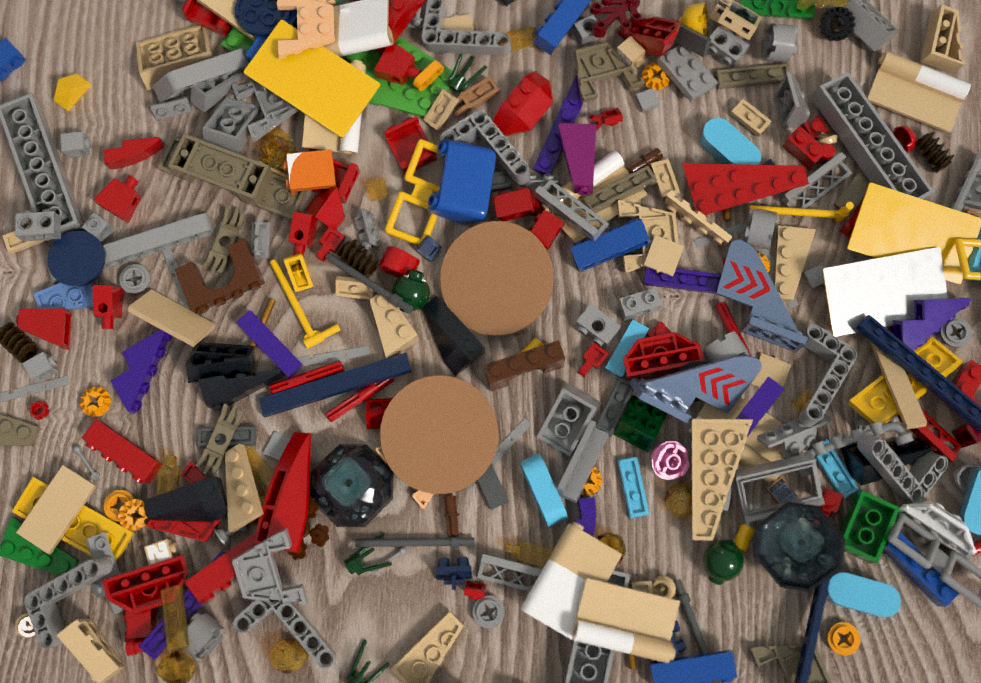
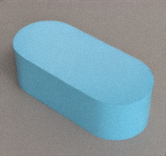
[700,118,761,165]
[519,453,568,528]
[959,464,981,535]
[826,572,901,617]

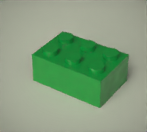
[839,490,900,564]

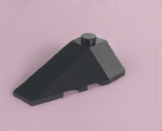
[422,295,485,376]
[198,369,284,411]
[143,476,228,522]

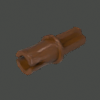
[627,148,663,174]
[444,496,459,536]

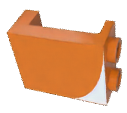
[284,149,336,195]

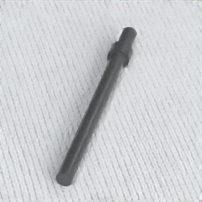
[325,253,413,313]
[355,536,475,548]
[673,579,720,683]

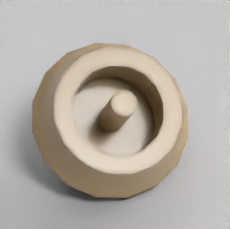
[817,132,837,145]
[652,575,676,598]
[15,613,36,637]

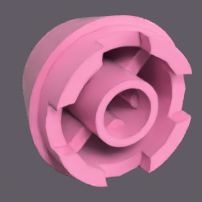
[651,441,690,480]

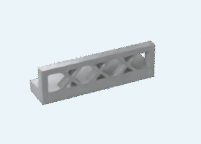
[780,152,852,218]
[535,179,609,242]
[558,420,609,503]
[477,554,542,592]

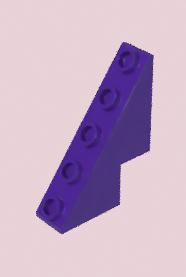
[893,297,972,351]
[111,329,173,414]

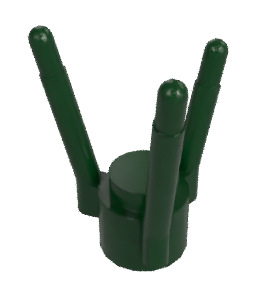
[447,53,487,93]
[344,532,392,575]
[346,640,389,683]

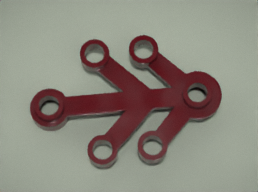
[590,0,642,38]

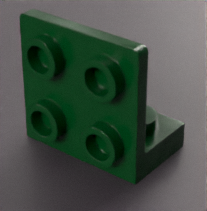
[613,396,667,452]

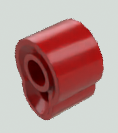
[379,246,420,278]

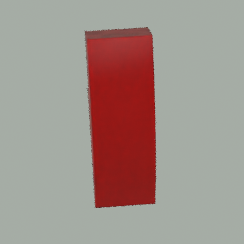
[104,137,165,170]

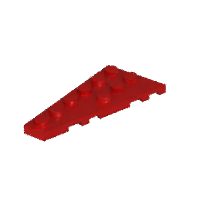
[682,163,809,215]

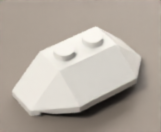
[898,500,976,559]

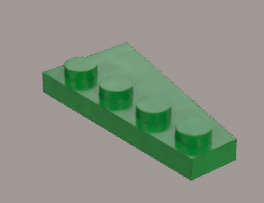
[740,0,819,20]
[0,517,80,576]

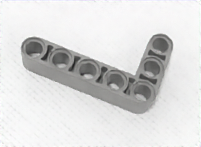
[422,0,512,56]
[152,48,250,103]
[440,110,530,185]
[799,324,857,427]
[857,434,948,503]
[24,557,112,649]
[233,599,337,668]

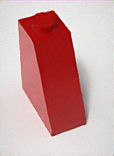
[16,308,72,350]

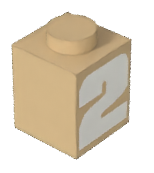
[616,36,645,68]
[144,539,179,565]

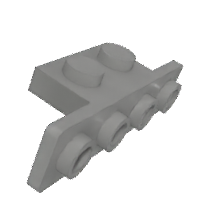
[950,149,981,212]
[757,414,832,458]
[83,532,124,614]

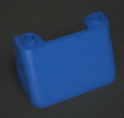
[428,139,496,225]

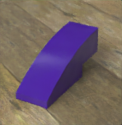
[574,497,596,537]

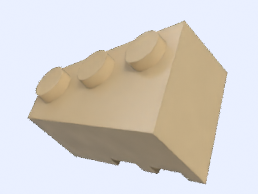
[920,5,965,74]
[370,294,419,358]
[56,618,125,683]

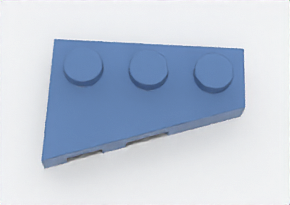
[34,282,94,310]

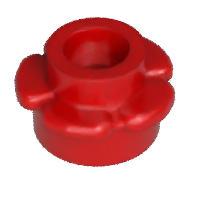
[30,401,49,420]

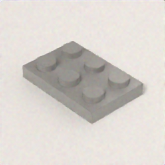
[656,45,718,102]

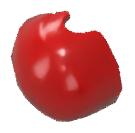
[892,126,916,153]

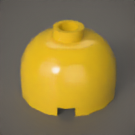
[679,3,709,36]

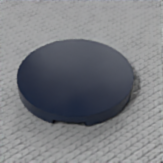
[235,0,291,37]
[47,231,106,287]

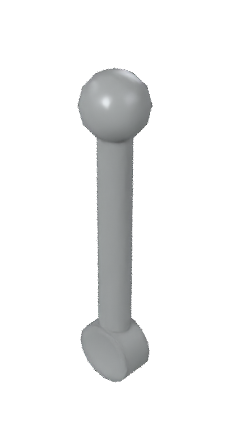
[73,446,100,480]
[371,547,407,574]

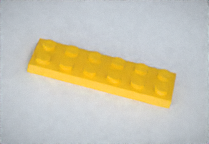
[848,337,963,425]
[12,477,135,563]

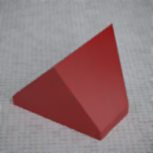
[305,186,346,230]

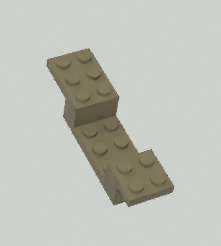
[158,133,308,221]

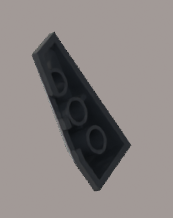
[841,438,932,486]

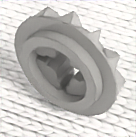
[119,264,151,294]
[939,317,972,348]
[473,596,505,628]

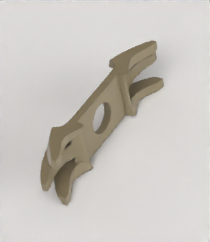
[202,207,245,275]
[196,404,243,475]

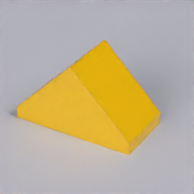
[53,73,92,112]
[283,253,313,292]

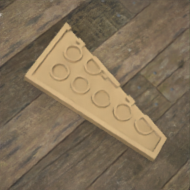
[692,419,753,541]

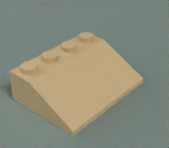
[136,25,215,91]

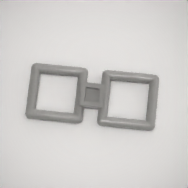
[888,513,981,608]

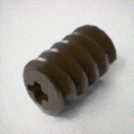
[915,132,954,174]
[337,239,378,278]
[0,322,37,363]

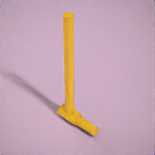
[748,202,854,223]
[270,259,341,349]

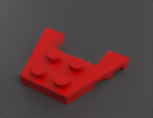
[146,461,222,542]

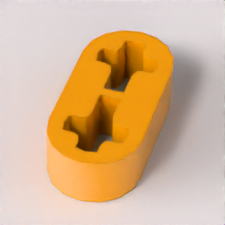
[413,60,444,91]

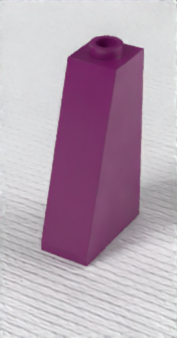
[559,123,596,195]

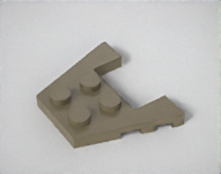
[574,42,645,103]
[749,644,832,683]

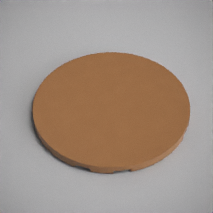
[440,221,554,336]
[380,375,498,494]

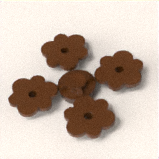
[287,498,330,560]

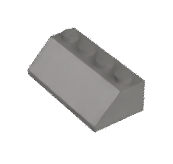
[823,0,900,52]

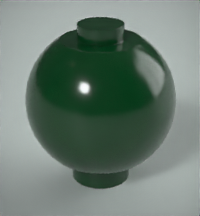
[392,269,430,313]
[703,540,744,585]

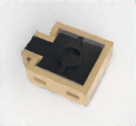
[709,0,762,40]

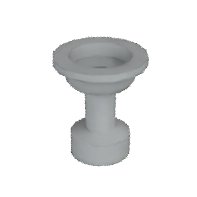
[213,526,248,549]

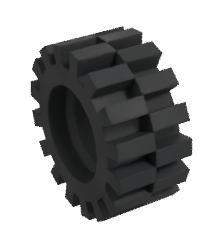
[819,7,856,41]

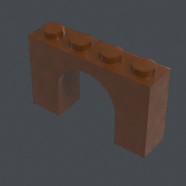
[175,239,265,314]
[484,340,565,391]

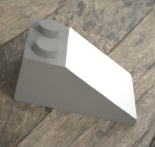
[774,71,810,129]
[202,96,260,154]
[537,383,602,456]

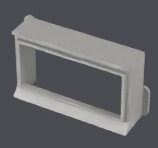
[731,453,825,523]

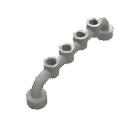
[798,421,913,478]

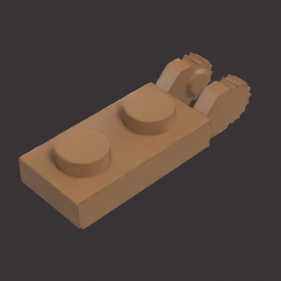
[454,76,500,117]

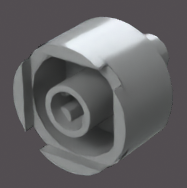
[761,23,798,63]
[743,208,777,250]
[702,331,749,363]
[176,613,226,662]

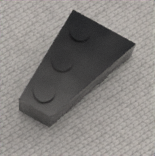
[186,342,255,383]

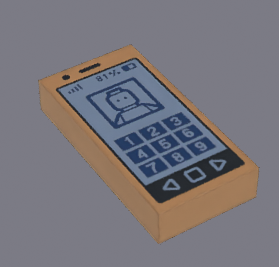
[766,476,800,504]

